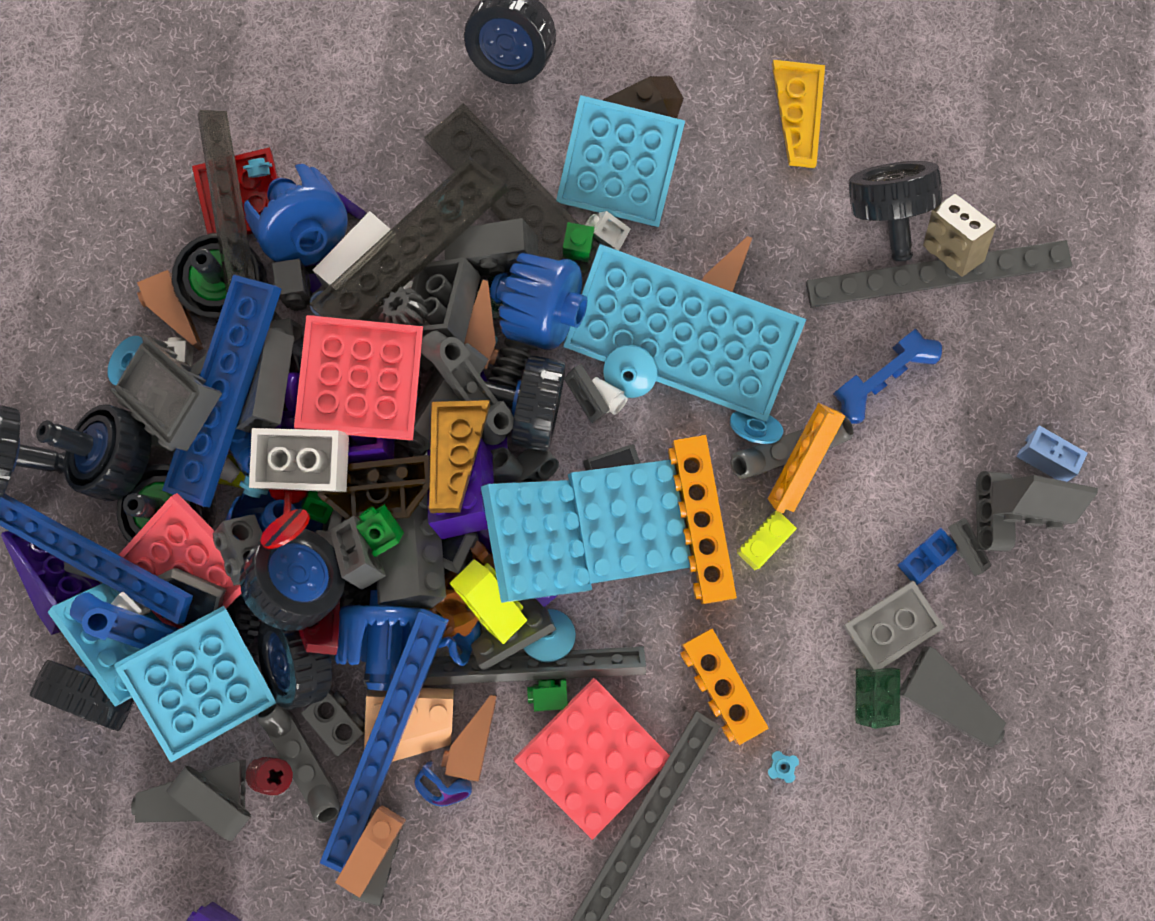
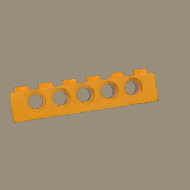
[668,435,737,605]

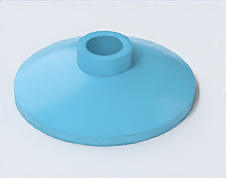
[603,345,657,398]
[523,609,576,662]

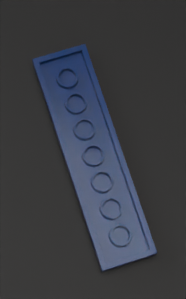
[162,275,282,507]

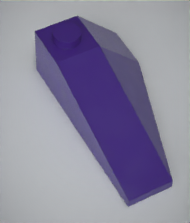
[1,531,100,635]

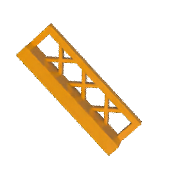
[767,403,845,513]

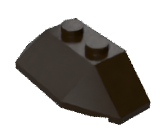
[603,76,684,118]
[317,455,430,520]

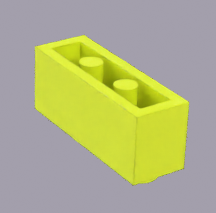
[449,559,527,644]

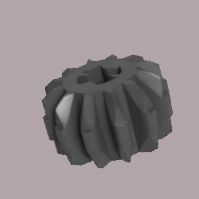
[378,287,428,326]

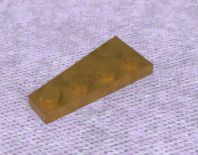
[429,400,490,513]

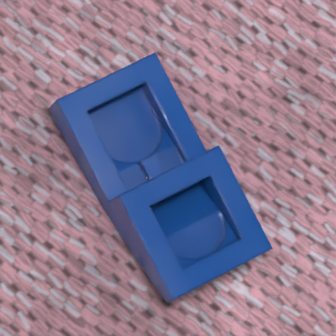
[897,528,957,585]

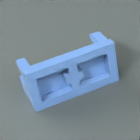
[1016,425,1087,482]

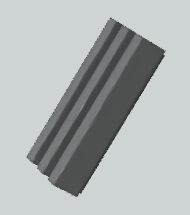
[564,364,610,423]

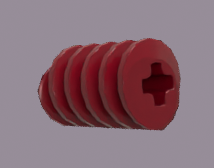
[245,757,293,795]

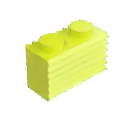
[737,511,797,570]

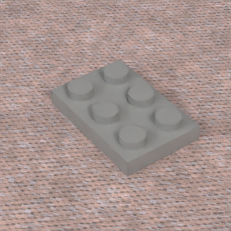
[843,581,945,673]

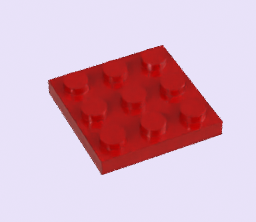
[192,147,278,237]

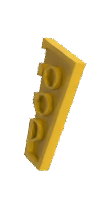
[772,60,825,168]

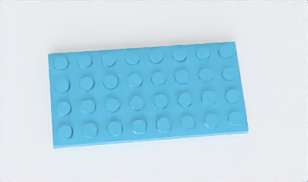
[563,244,806,422]

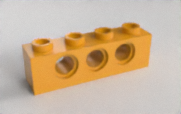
[680,628,769,745]

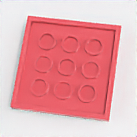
[294,315,423,441]
[119,493,242,629]
[513,678,670,840]

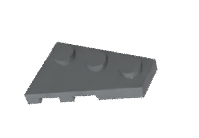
[471,598,556,671]

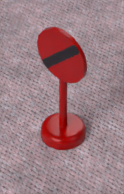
[260,489,310,549]

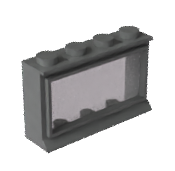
[110,333,222,451]

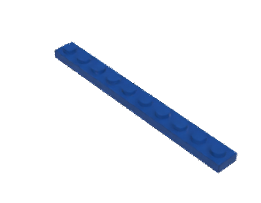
[0,493,193,624]
[320,608,449,873]

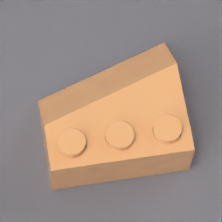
[364,688,454,762]

